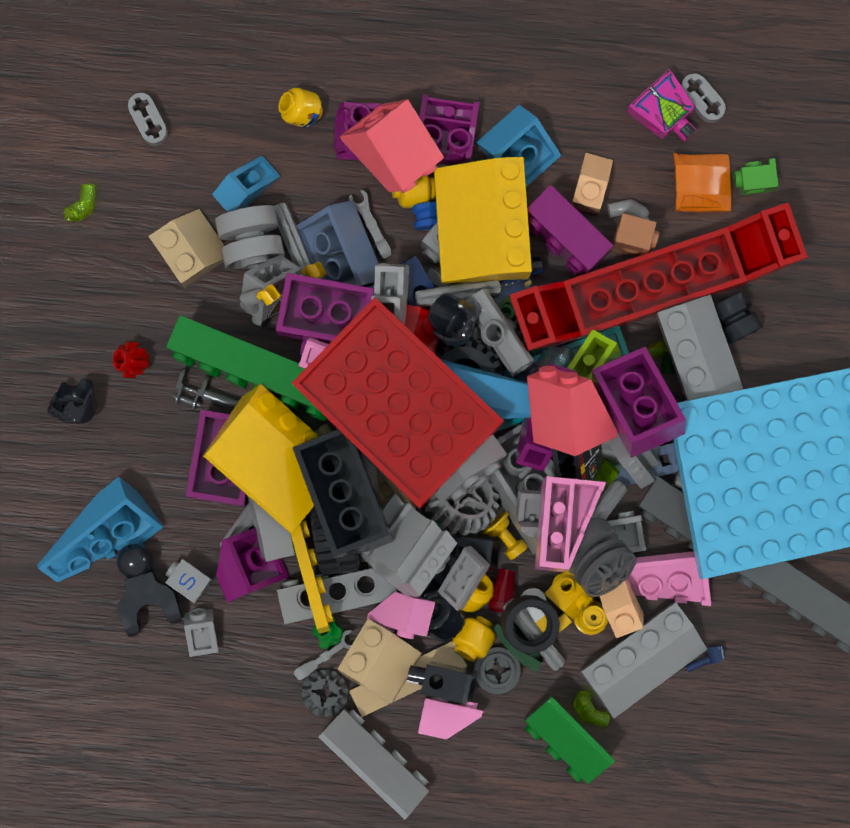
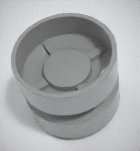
[215,205,285,269]

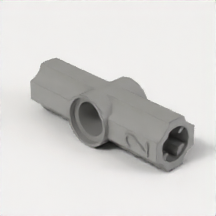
[466,289,534,376]

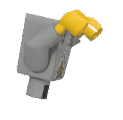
[240,255,327,327]

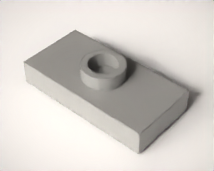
[438,546,490,611]

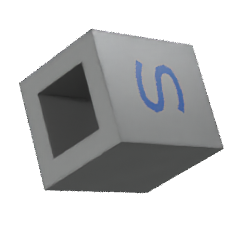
[165,559,213,603]

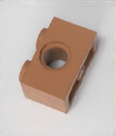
[611,213,660,257]

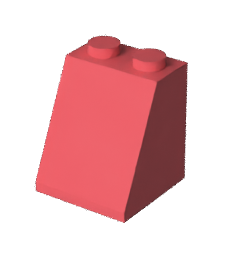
[339,99,444,193]
[527,366,618,456]

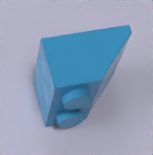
[477,105,561,187]

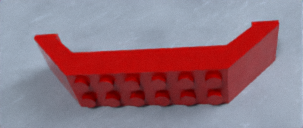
[509,202,808,351]

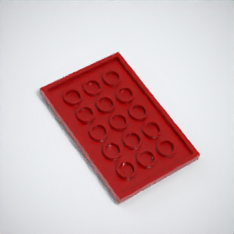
[292,297,505,509]

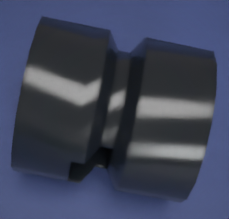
[715,291,763,344]

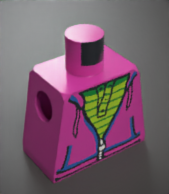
[626,69,697,142]

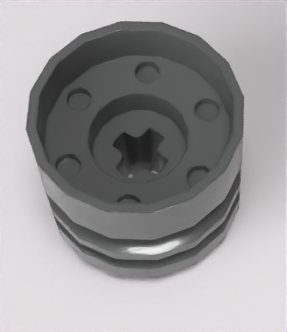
[568,517,636,597]

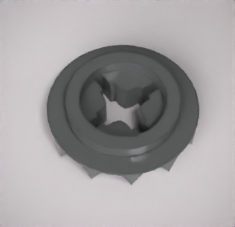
[474,647,521,694]
[302,670,348,717]

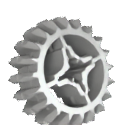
[425,481,500,537]

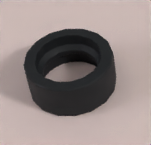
[501,595,560,654]

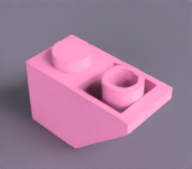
[367,592,435,639]
[418,696,483,740]

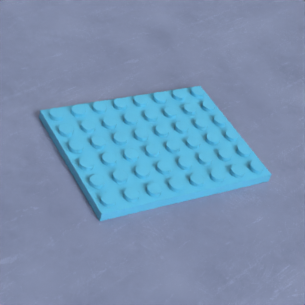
[673,368,850,579]

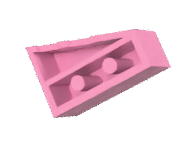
[535,476,606,572]

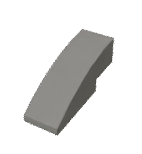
[371,263,409,325]
[248,496,295,562]

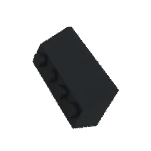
[292,429,394,558]

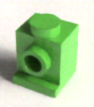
[733,158,779,195]

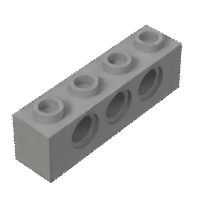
[277,563,398,624]

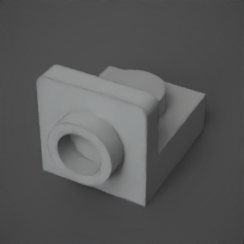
[184,608,219,657]

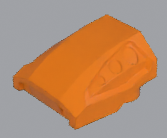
[672,153,731,213]

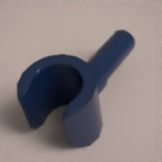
[686,646,724,672]

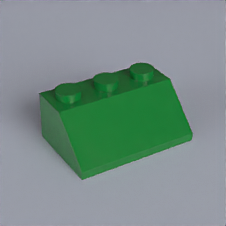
[524,695,615,784]

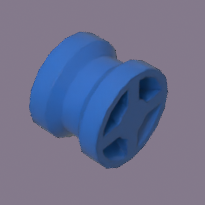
[412,202,437,230]

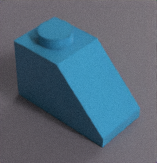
[212,156,281,212]

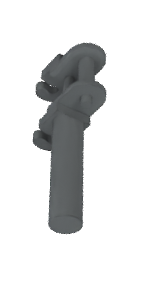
[173,368,239,410]

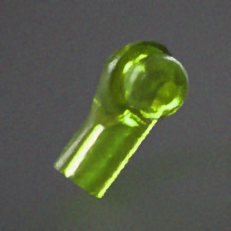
[64,184,95,222]
[574,690,610,728]

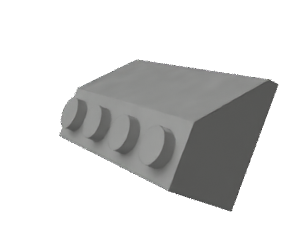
[655,295,743,401]
[489,424,555,555]
[579,602,707,718]
[319,709,429,820]

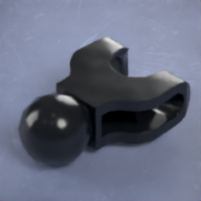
[116,542,183,637]

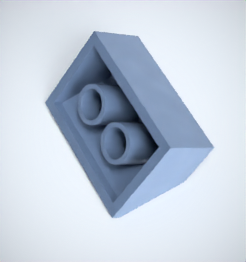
[296,200,379,287]

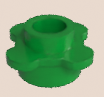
[313,615,343,649]

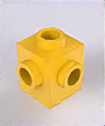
[544,570,594,620]

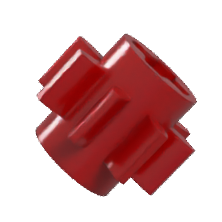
[112,342,149,378]

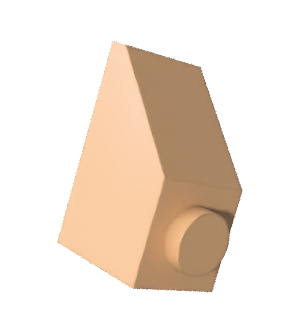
[571,153,613,215]
[600,579,644,638]

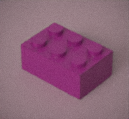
[527,185,614,277]
[276,273,374,344]
[592,346,686,458]
[186,410,248,508]

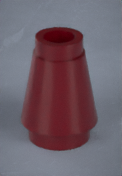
[488,569,516,613]

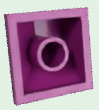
[216,528,289,603]

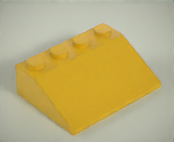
[434,157,532,283]
[203,384,320,533]

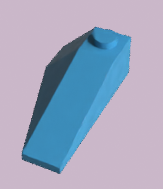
[440,359,531,419]
[37,477,163,583]

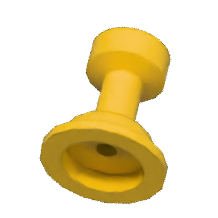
[480,511,528,560]
[574,601,608,635]

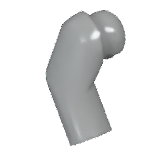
[607,199,649,220]

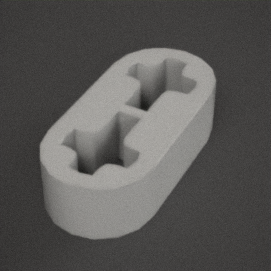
[681,73,726,123]
[128,93,168,146]

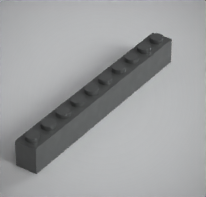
[637,477,850,654]

